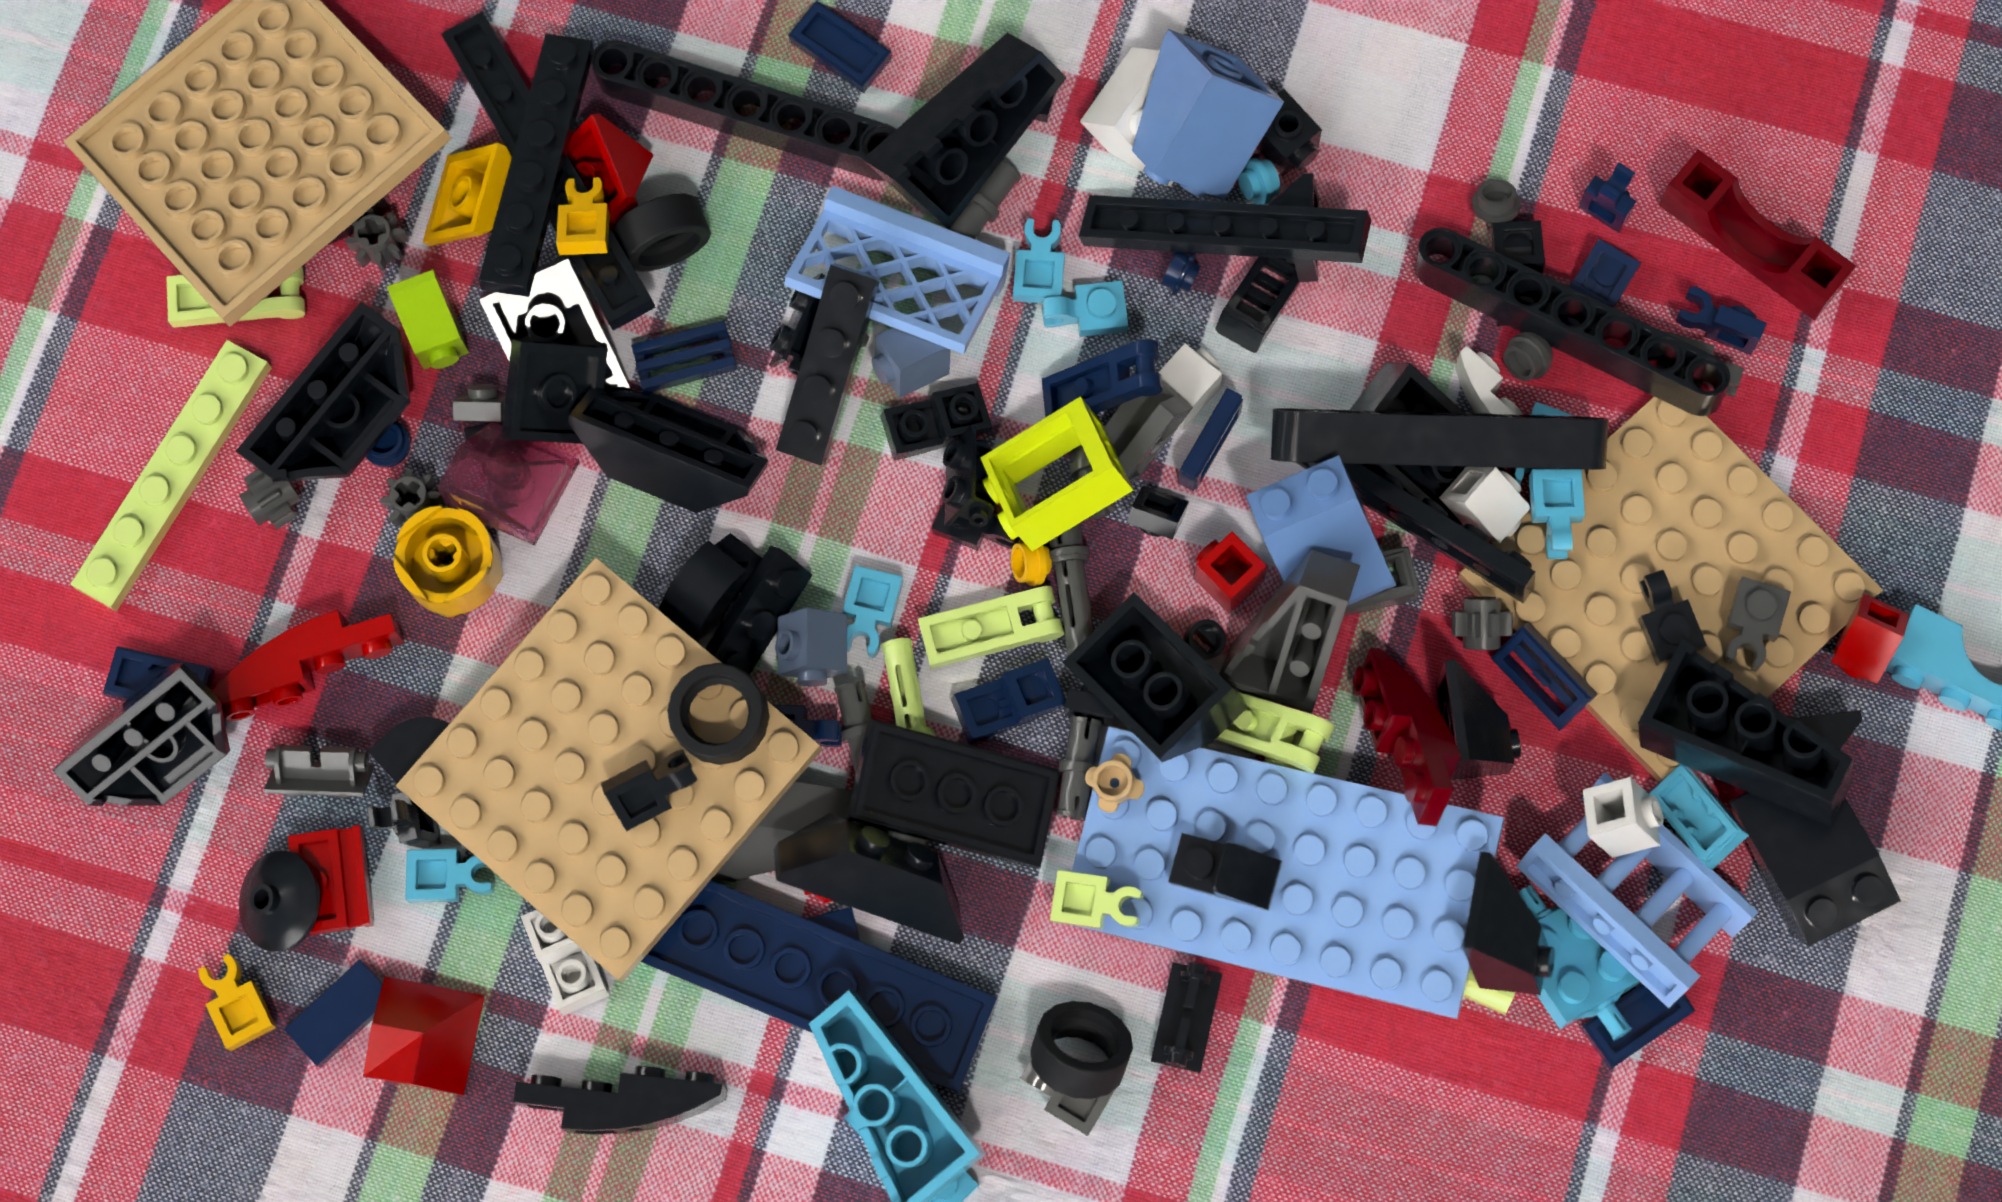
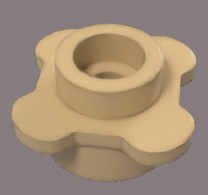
[1085,753,1145,813]

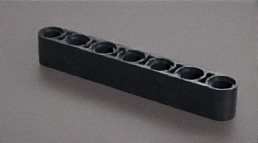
[591,40,896,181]
[1415,228,1731,416]
[1271,408,1609,470]

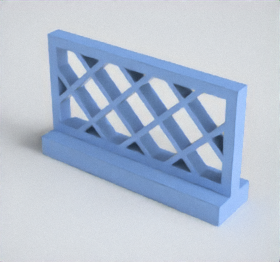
[784,185,1010,355]

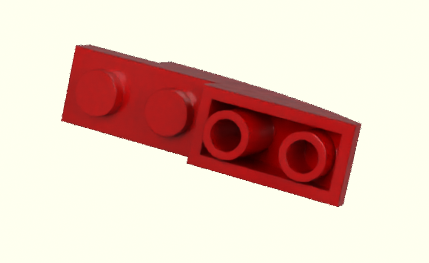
[212,609,405,721]

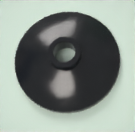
[239,851,321,952]

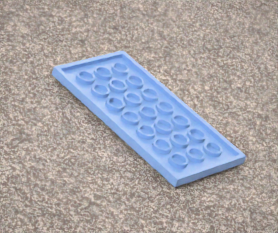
[1071,726,1505,1020]

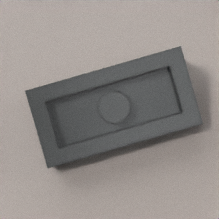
[1104,380,1193,484]

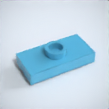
[1649,764,1749,870]

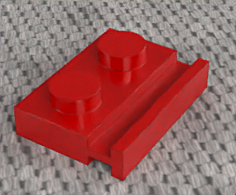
[288,825,374,936]

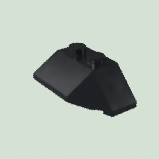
[236,302,411,482]
[568,388,768,513]
[52,663,230,806]
[774,813,964,945]

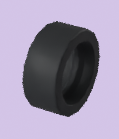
[613,193,711,272]
[667,663,770,765]
[1030,1001,1133,1099]

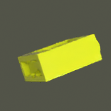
[980,396,1133,552]

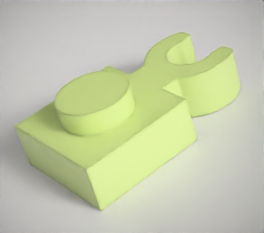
[1050,870,1144,930]

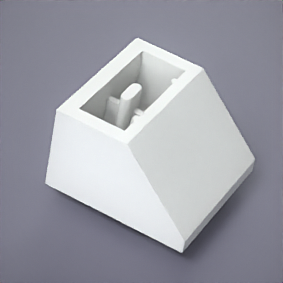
[1080,47,1173,187]

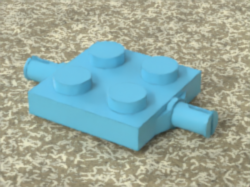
[1518,884,1641,1041]

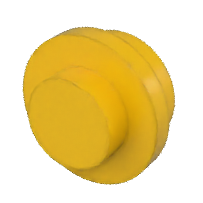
[1010,542,1052,586]

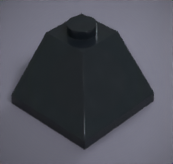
[1435,660,1521,780]
[1463,852,1555,995]

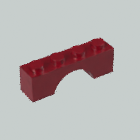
[1659,149,1856,321]

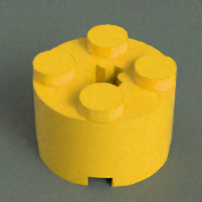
[393,506,503,617]

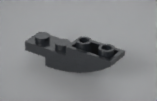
[513,1066,728,1135]

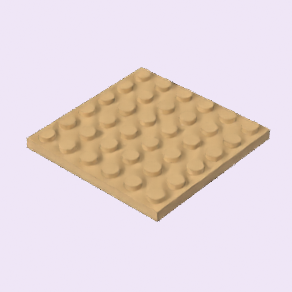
[63,0,451,327]
[1458,396,1883,783]
[396,557,823,983]

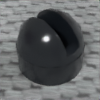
[1183,619,1226,660]

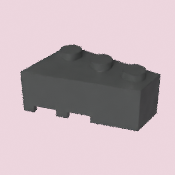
[1219,549,1360,713]

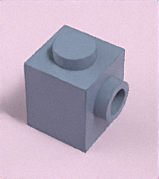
[872,327,950,398]
[775,607,847,687]

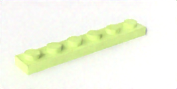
[70,340,272,612]

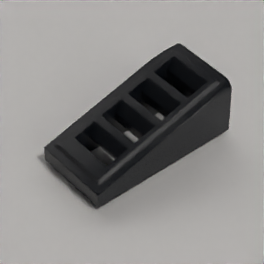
[1215,257,1300,353]

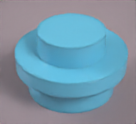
[1238,158,1280,205]

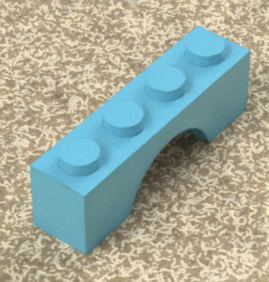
[1886,604,2002,731]

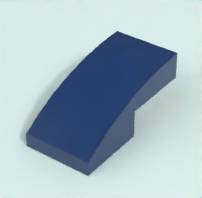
[1560,239,1642,326]
[951,658,1066,745]

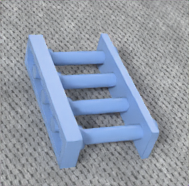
[1516,772,1758,1008]

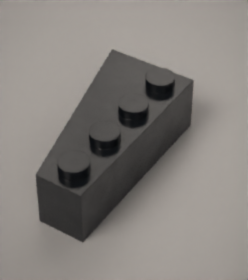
[863,32,1067,229]
[1638,638,1853,826]

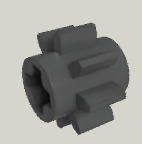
[345,208,409,271]
[380,468,445,527]
[239,469,301,529]
[1452,596,1513,650]

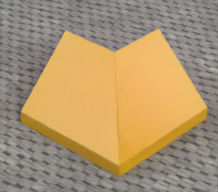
[422,143,512,246]

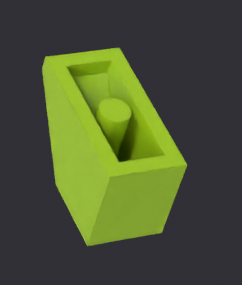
[386,270,469,369]

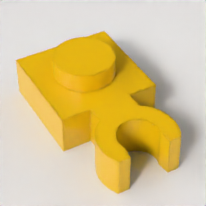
[556,177,610,255]
[199,954,277,1051]

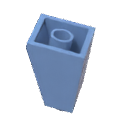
[1132,29,1284,200]
[1246,455,1396,605]

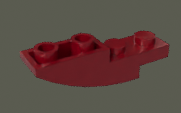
[1353,647,1461,826]

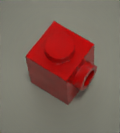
[1195,531,1267,614]
[1831,593,1910,684]

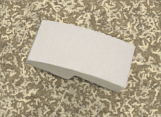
[1455,345,1523,415]
[521,909,610,1016]

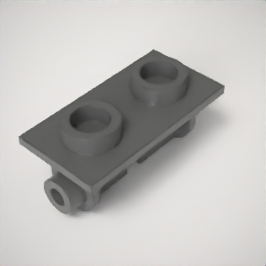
[264,744,374,799]

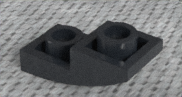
[880,383,992,461]

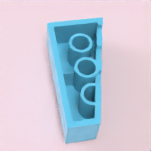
[809,990,987,1202]

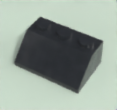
[1063,592,1248,762]

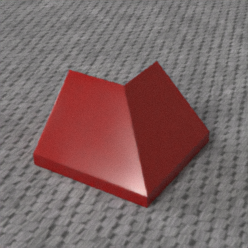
[567,114,654,232]
[363,976,485,1096]

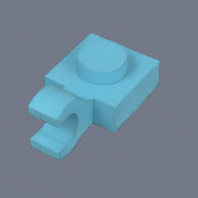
[1042,281,1128,337]
[1529,469,1585,559]

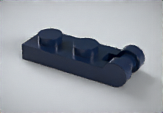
[1042,339,1163,418]

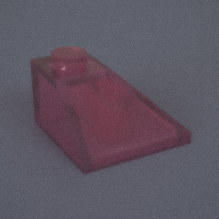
[437,422,580,546]

